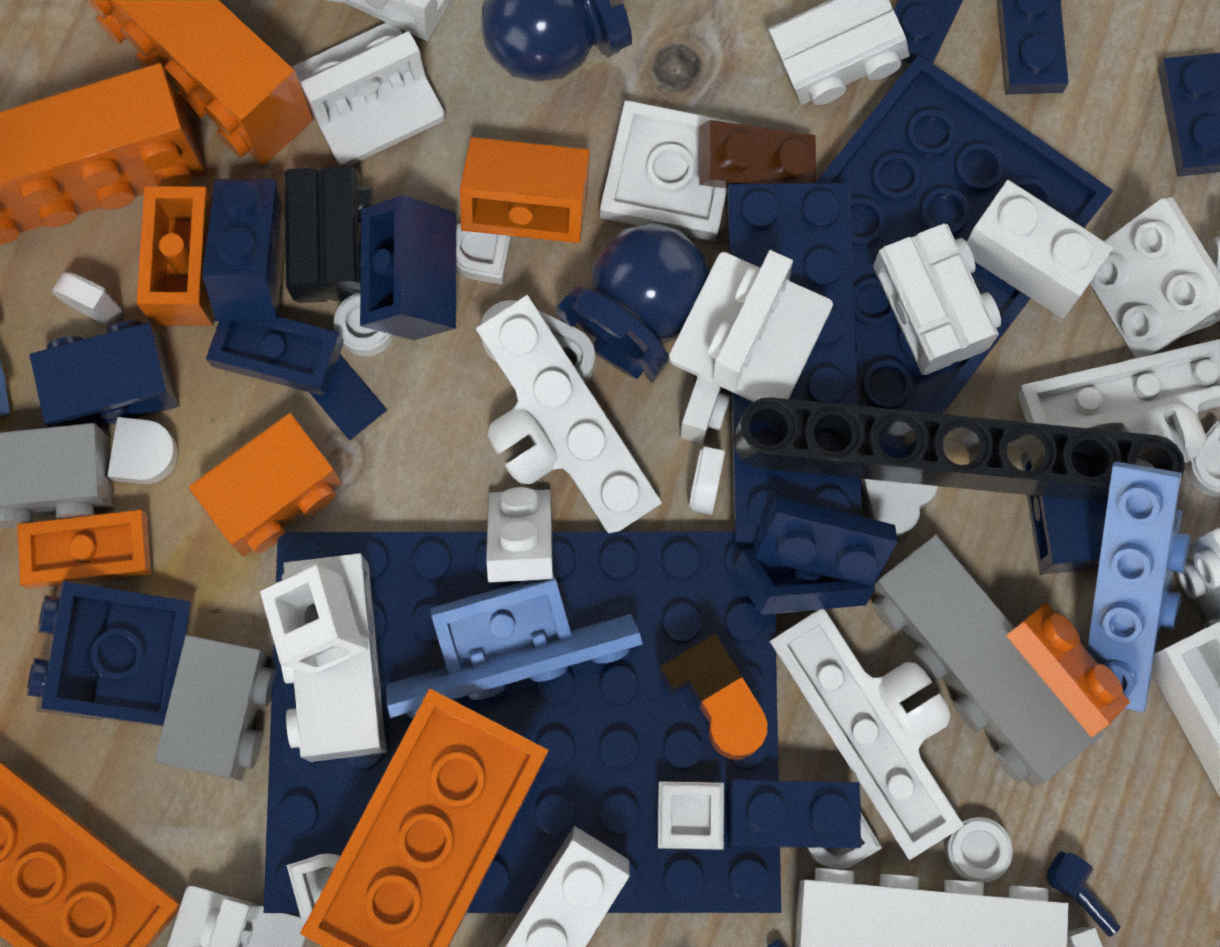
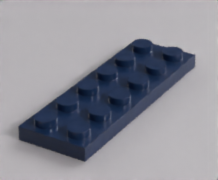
[727,183,862,547]

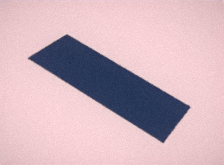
[309,355,387,441]

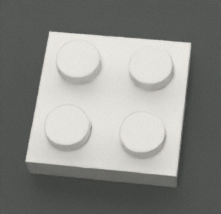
[600,100,741,242]

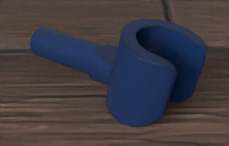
[1046,851,1120,937]

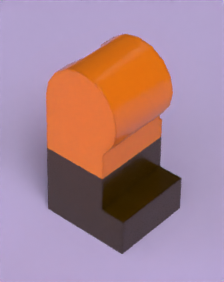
[659,633,768,760]

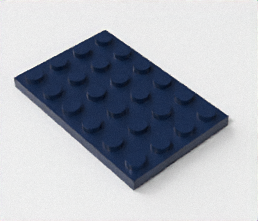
[816,54,1113,459]

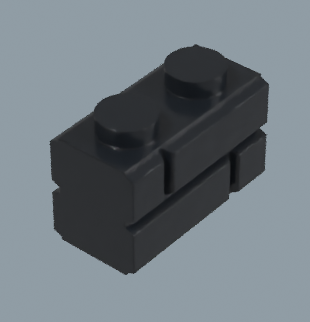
[284,166,374,303]

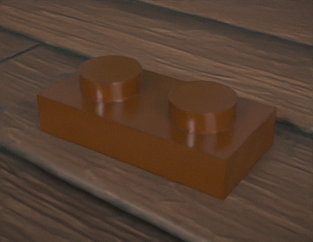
[699,120,816,189]

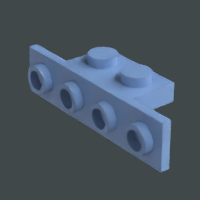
[1087,461,1191,712]
[386,573,643,718]

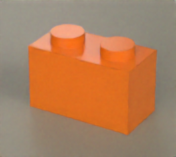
[460,137,590,243]
[136,186,214,326]
[188,413,343,557]

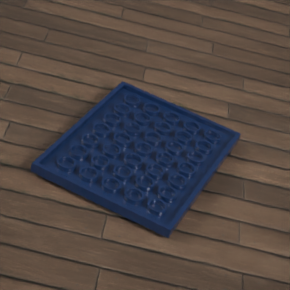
[263,531,781,913]

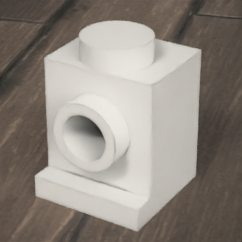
[260,564,369,675]

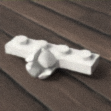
[475,295,662,534]
[1018,339,1220,468]
[770,609,964,860]

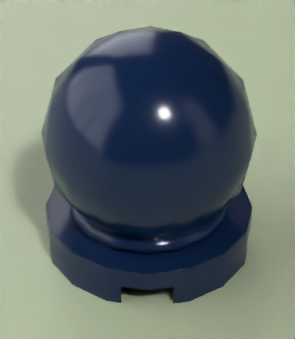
[481,0,632,82]
[556,223,710,382]

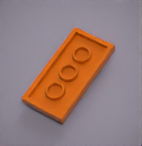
[300,688,549,947]
[0,759,181,947]

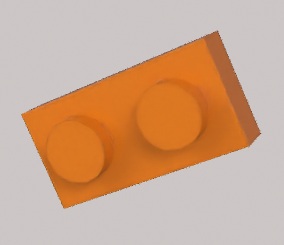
[17,510,151,589]
[1006,603,1130,738]

